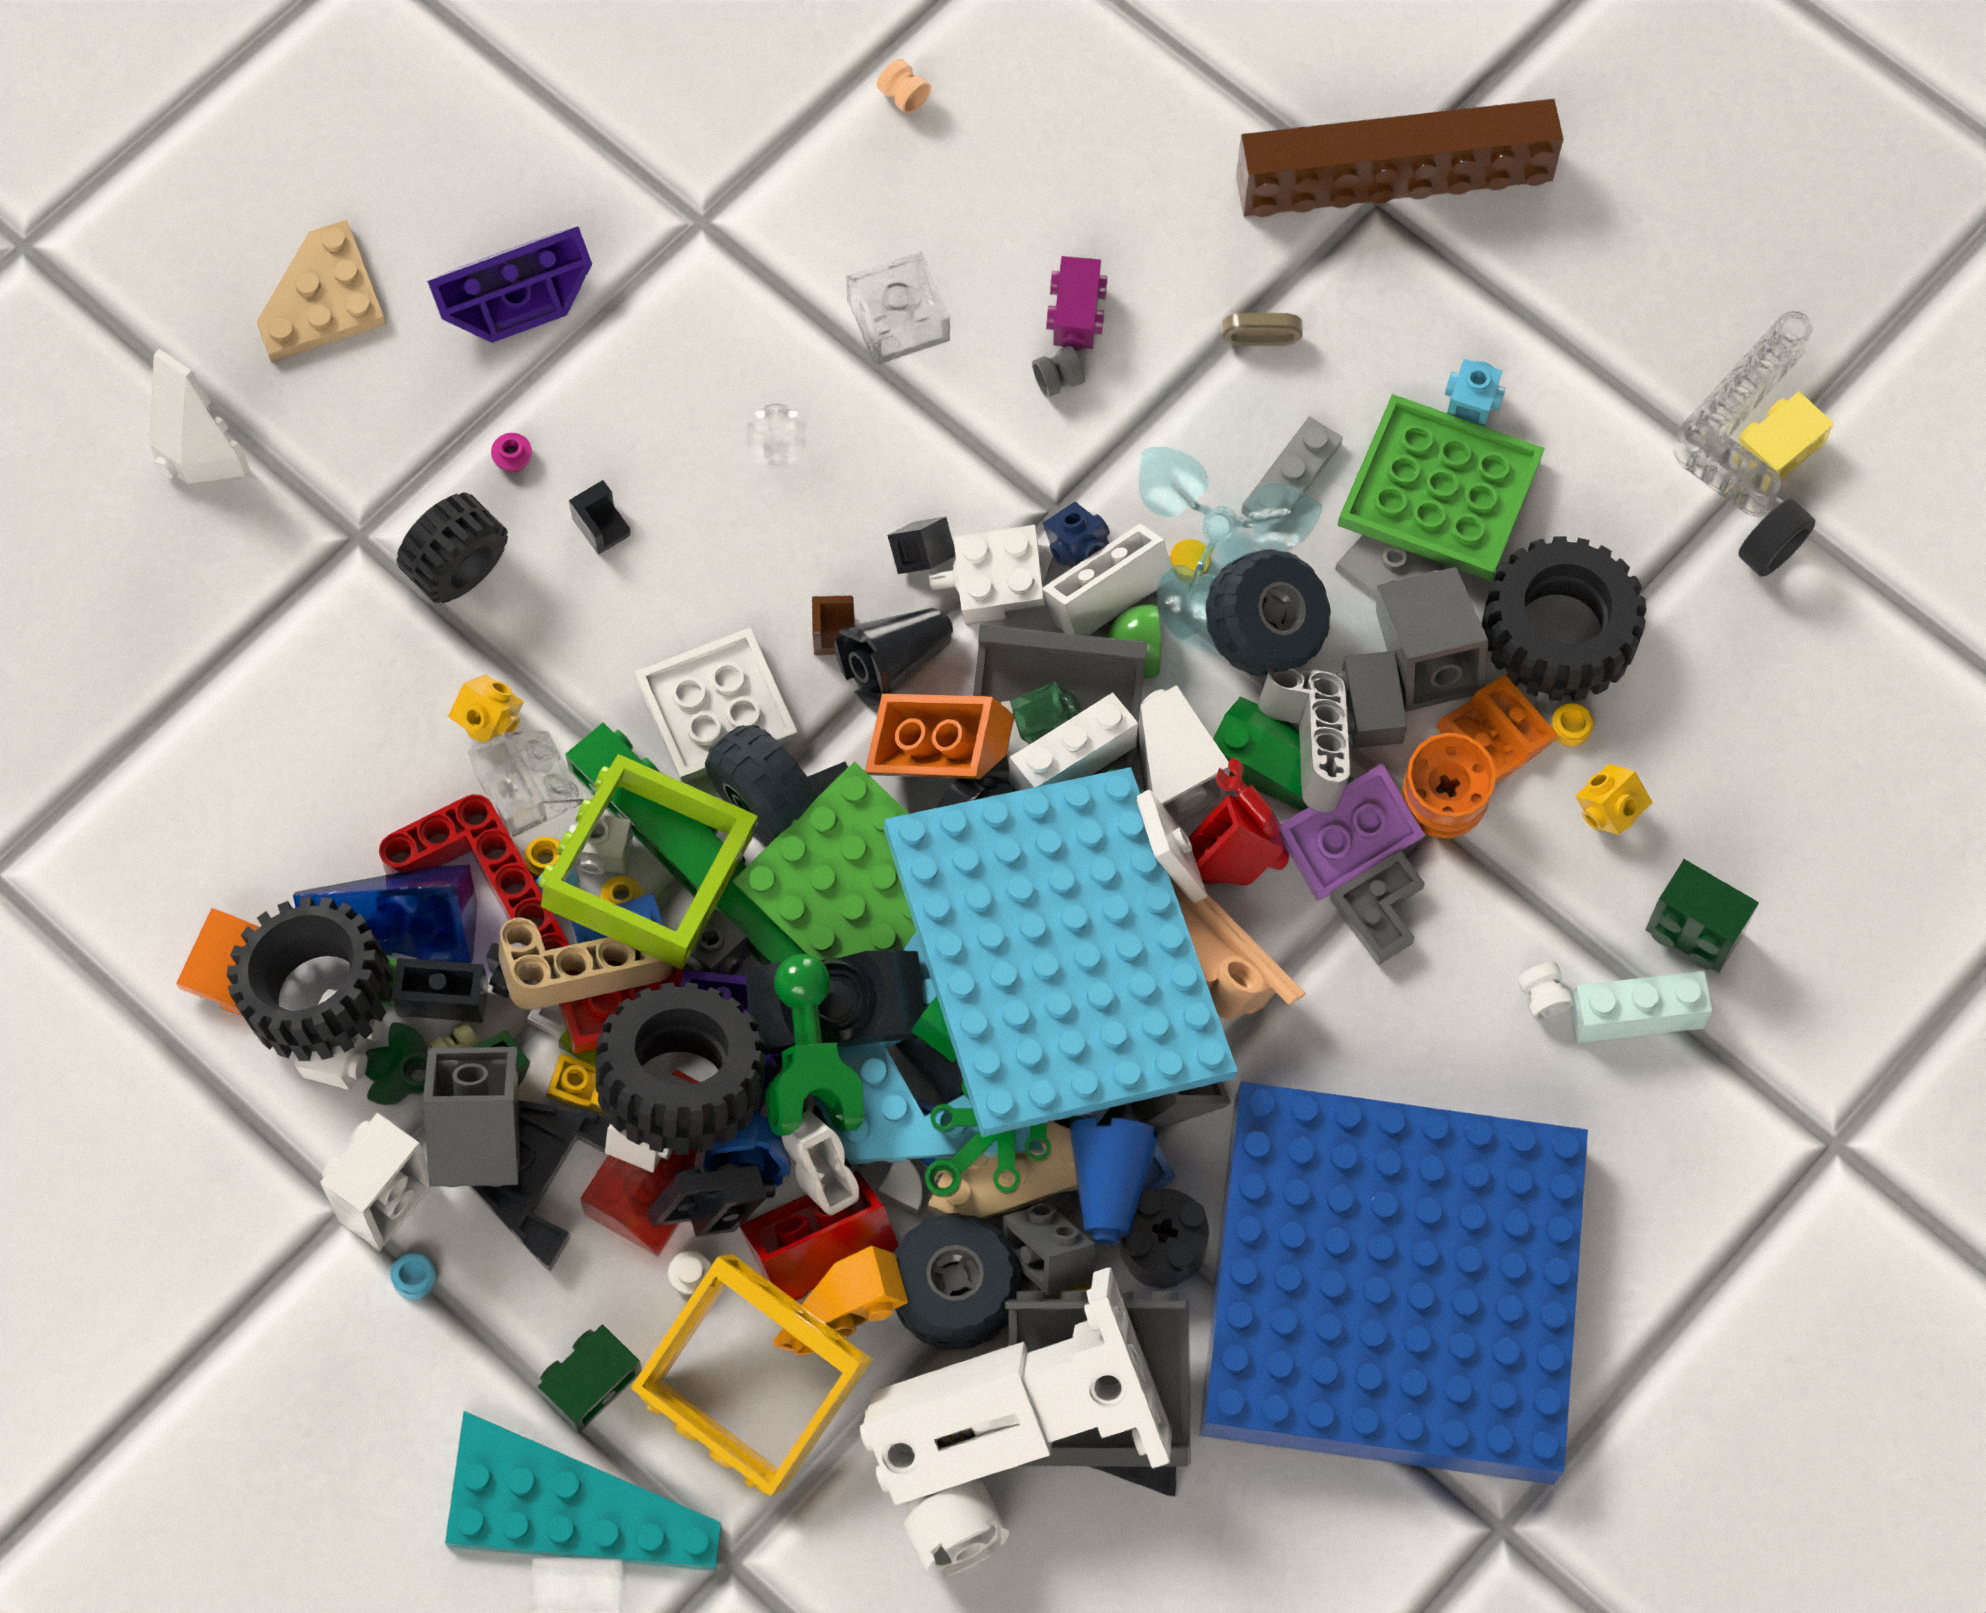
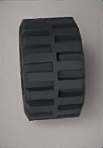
[396,492,508,603]

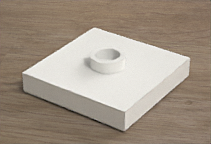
[1136,789,1207,903]

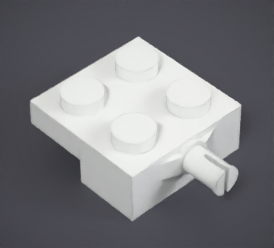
[929,525,1045,624]

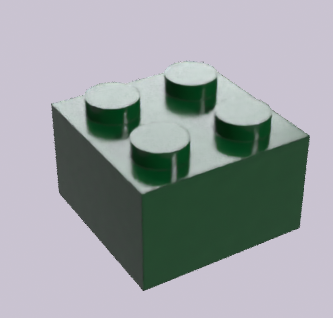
[1645,859,1759,973]

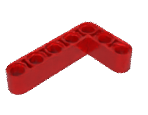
[379,794,569,951]

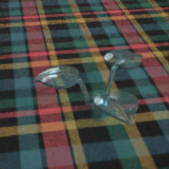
[1139,447,1323,639]

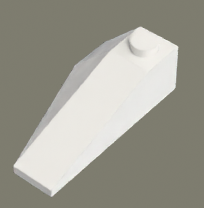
[149,349,250,484]

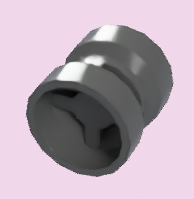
[1032,346,1085,398]

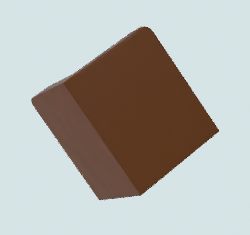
[812,595,855,655]

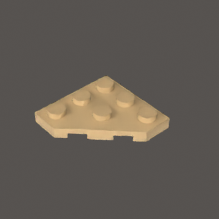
[256,220,386,362]
[928,1121,1078,1220]

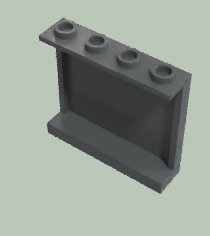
[973,624,1147,791]
[1005,1290,1191,1467]

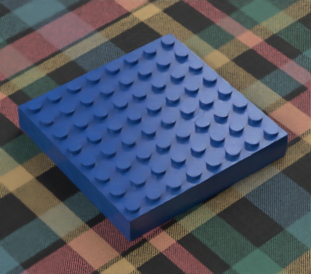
[1199,1081,1588,1485]

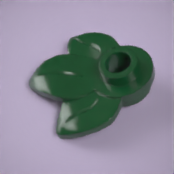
[364,1022,428,1106]

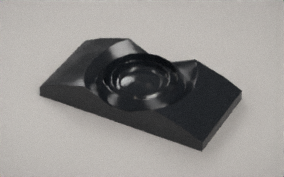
[745,950,924,1055]

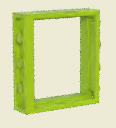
[538,754,758,970]

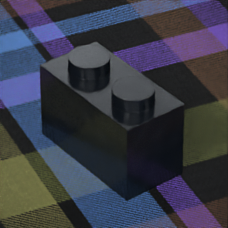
[391,958,489,1023]

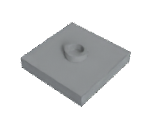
[1335,535,1447,600]

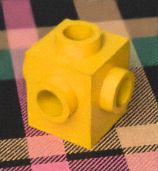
[448,674,524,745]
[1575,764,1653,835]

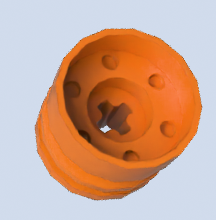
[1401,732,1496,839]

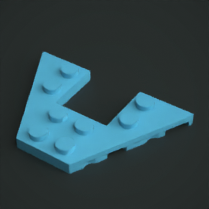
[813,932,1045,1165]

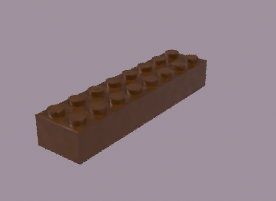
[1236,98,1564,217]

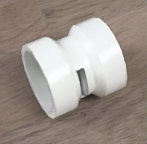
[1518,962,1574,1020]

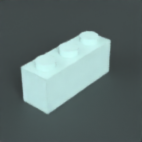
[1570,971,1712,1043]

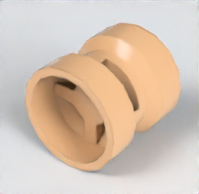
[876,59,931,114]

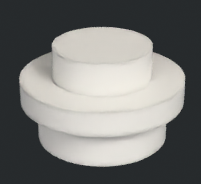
[668,1251,711,1295]

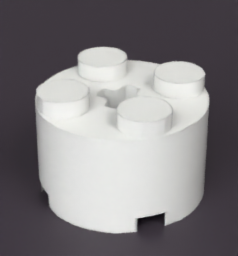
[903,1480,1009,1578]

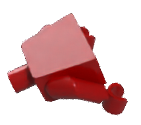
[1188,758,1289,886]

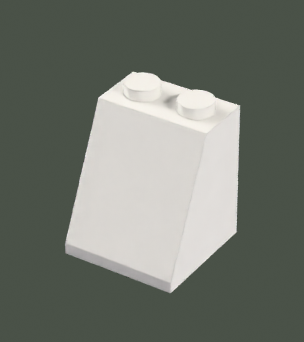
[1137,685,1230,825]

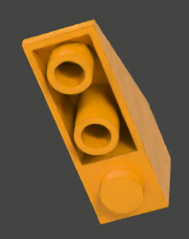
[773,1246,908,1355]

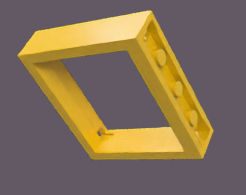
[631,1253,873,1496]

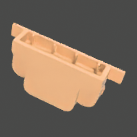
[1169,875,1306,1020]

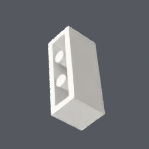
[1042,523,1176,636]
[1009,693,1138,791]

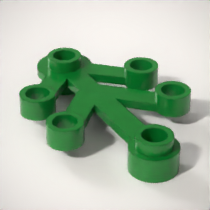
[925,1080,1052,1198]

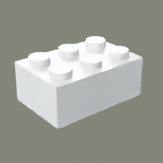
[320,1113,432,1251]

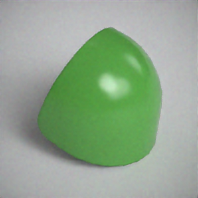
[1104,604,1161,678]

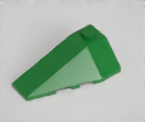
[1213,696,1354,811]

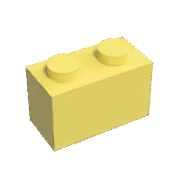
[1735,391,1834,490]

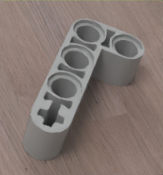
[1258,667,1350,812]

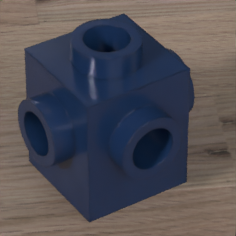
[1043,501,1110,568]

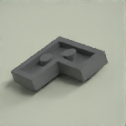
[1330,850,1425,966]

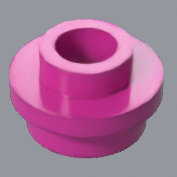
[491,433,532,473]

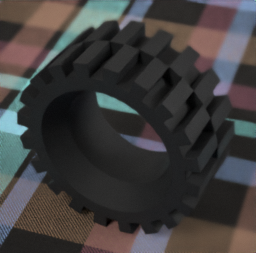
[227,896,394,1061]

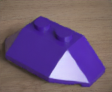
[427,226,592,343]

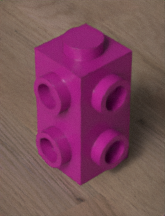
[1046,256,1108,351]

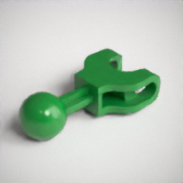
[765,954,864,1136]

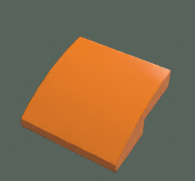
[1436,675,1559,784]
[176,908,259,1016]

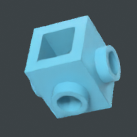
[1444,359,1506,427]

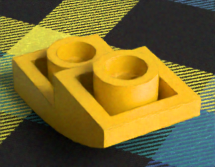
[545,1053,605,1114]

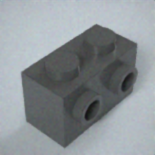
[1003,1203,1097,1295]

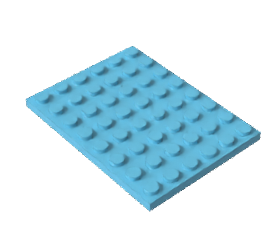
[883,767,1238,1137]

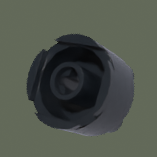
[1119,1188,1209,1289]

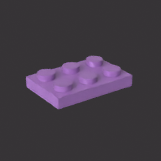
[1279,763,1425,901]

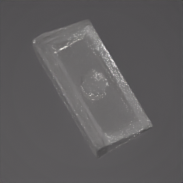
[531,1558,625,1612]

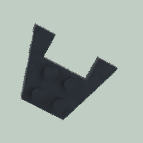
[468,1100,617,1271]

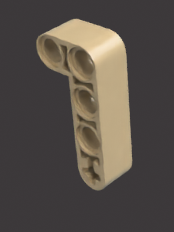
[498,918,674,1010]

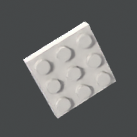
[634,627,798,783]

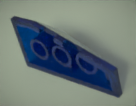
[293,864,478,963]

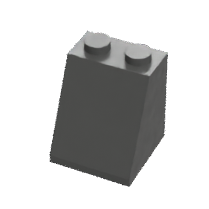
[1376,567,1488,712]
[423,1047,520,1188]

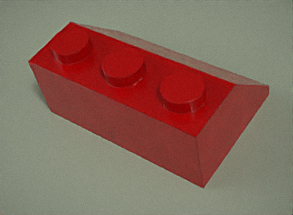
[740,1171,899,1301]

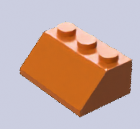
[865,694,1015,779]

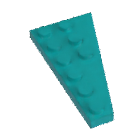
[445,1410,722,1571]

